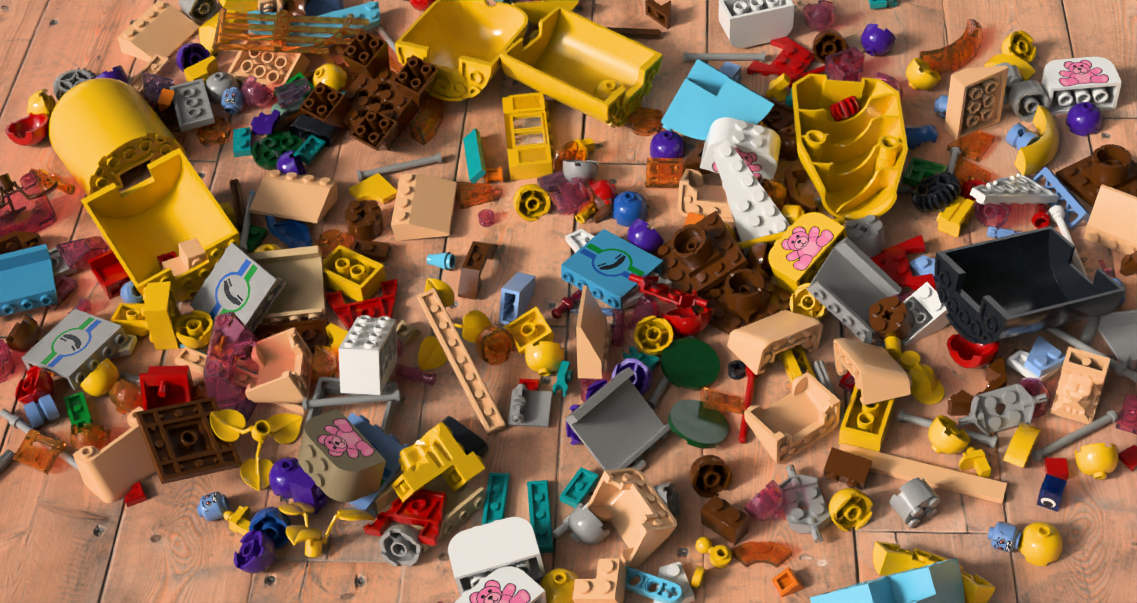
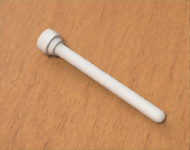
[1048,205,1087,276]

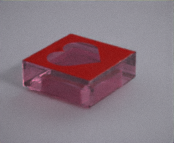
[839,371,855,394]

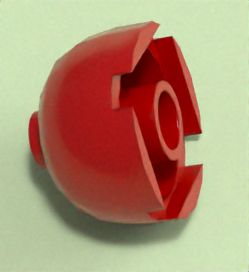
[15,366,54,404]

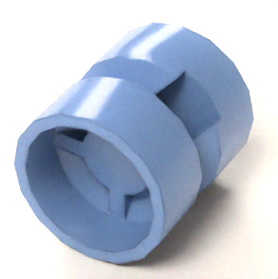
[1005,123,1040,151]
[23,394,60,429]

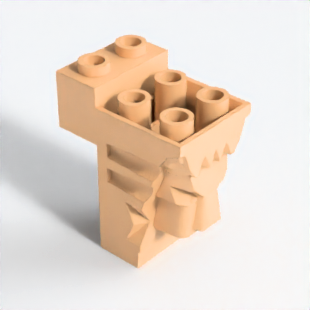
[1050,347,1110,424]

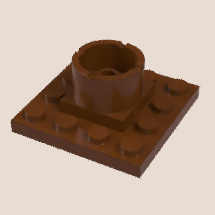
[1055,144,1137,207]
[654,211,749,296]
[692,268,792,335]
[135,396,242,484]

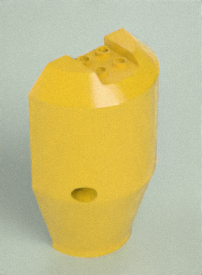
[792,74,908,221]

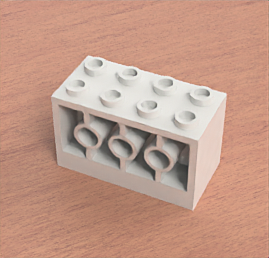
[339,315,397,395]

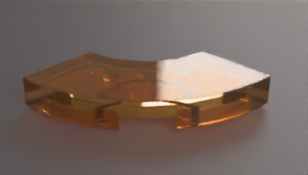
[731,541,793,568]

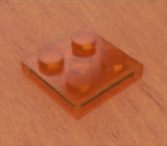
[645,158,683,188]

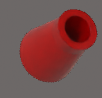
[1031,204,1051,229]

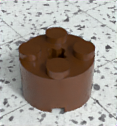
[345,200,384,241]
[869,296,914,341]

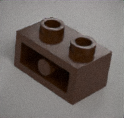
[823,447,872,489]
[701,495,749,545]

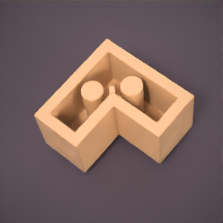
[162,238,206,277]
[572,558,627,603]

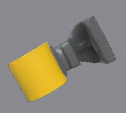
[864,331,901,359]

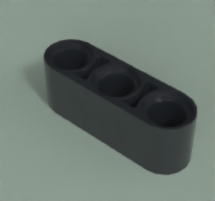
[289,115,340,147]
[441,416,489,457]

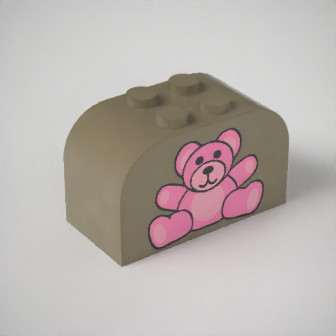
[298,408,386,502]

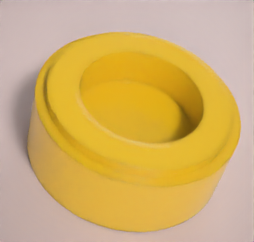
[900,351,921,370]
[691,565,706,589]

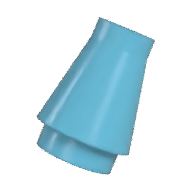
[427,252,456,271]

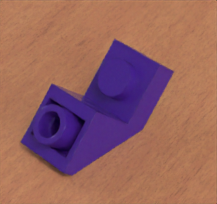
[251,109,281,135]

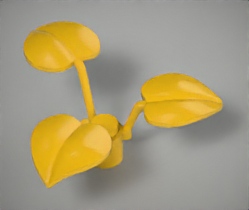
[418,278,493,370]
[210,409,303,491]
[278,502,375,557]

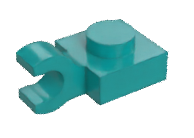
[868,0,897,9]
[553,360,573,397]

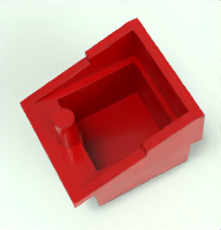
[139,365,196,410]

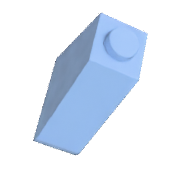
[498,272,536,325]

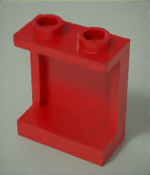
[88,250,131,300]

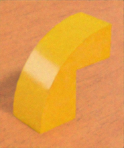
[984,54,1036,81]
[1003,422,1043,468]

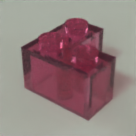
[825,46,864,82]

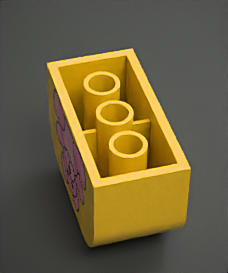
[768,212,848,294]

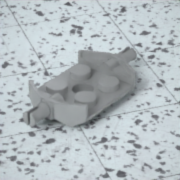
[958,383,1047,436]
[776,464,832,543]

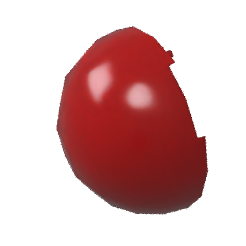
[5,113,49,146]
[662,307,712,336]
[946,334,1000,369]

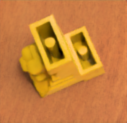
[391,422,485,502]

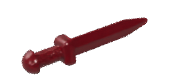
[551,289,582,319]

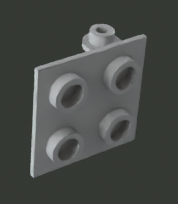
[508,384,552,427]

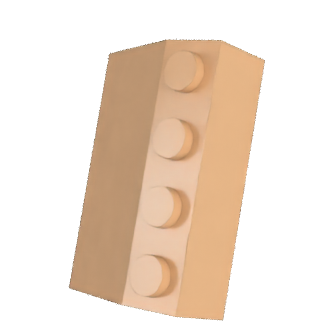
[117,0,200,62]
[227,32,310,96]
[944,66,1009,141]
[249,170,338,223]
[391,173,457,241]
[1084,184,1137,255]
[576,286,611,379]

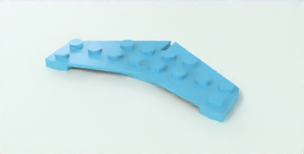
[247,1,380,52]

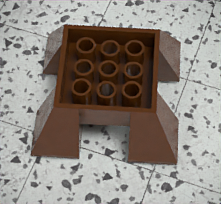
[299,29,440,151]

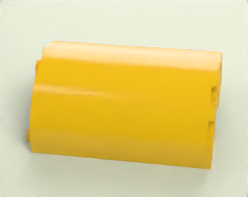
[500,6,663,128]
[81,148,240,302]

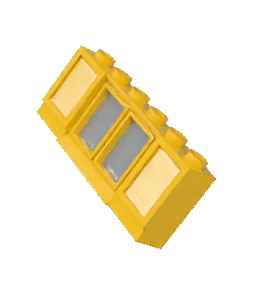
[502,92,556,181]

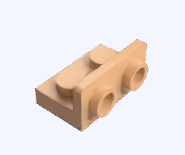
[258,0,284,14]

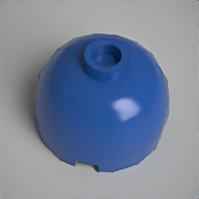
[612,191,648,227]
[249,507,292,550]

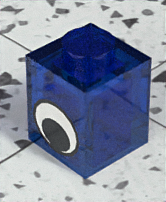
[1037,474,1067,512]

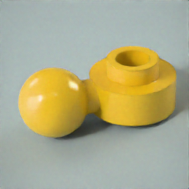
[695,536,732,568]

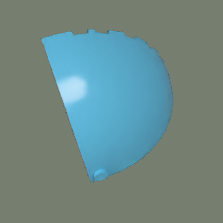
[661,59,774,140]
[810,558,965,603]

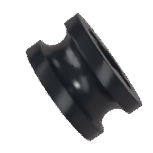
[728,360,746,380]

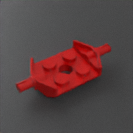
[629,273,709,309]

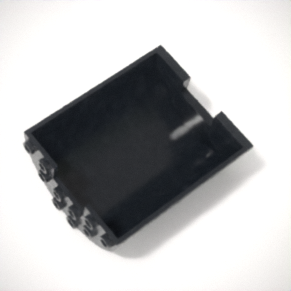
[934,226,1125,345]

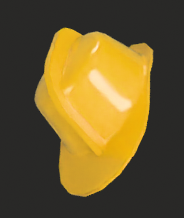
[906,362,945,405]

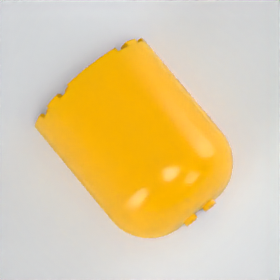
[395,0,528,101]
[49,78,186,196]

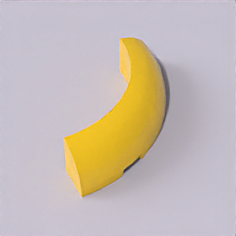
[1014,105,1059,176]
[873,541,996,603]

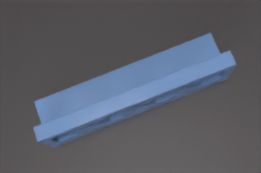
[1032,166,1091,230]

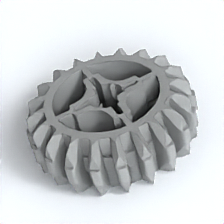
[53,68,97,101]

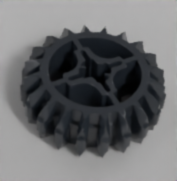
[911,172,961,213]

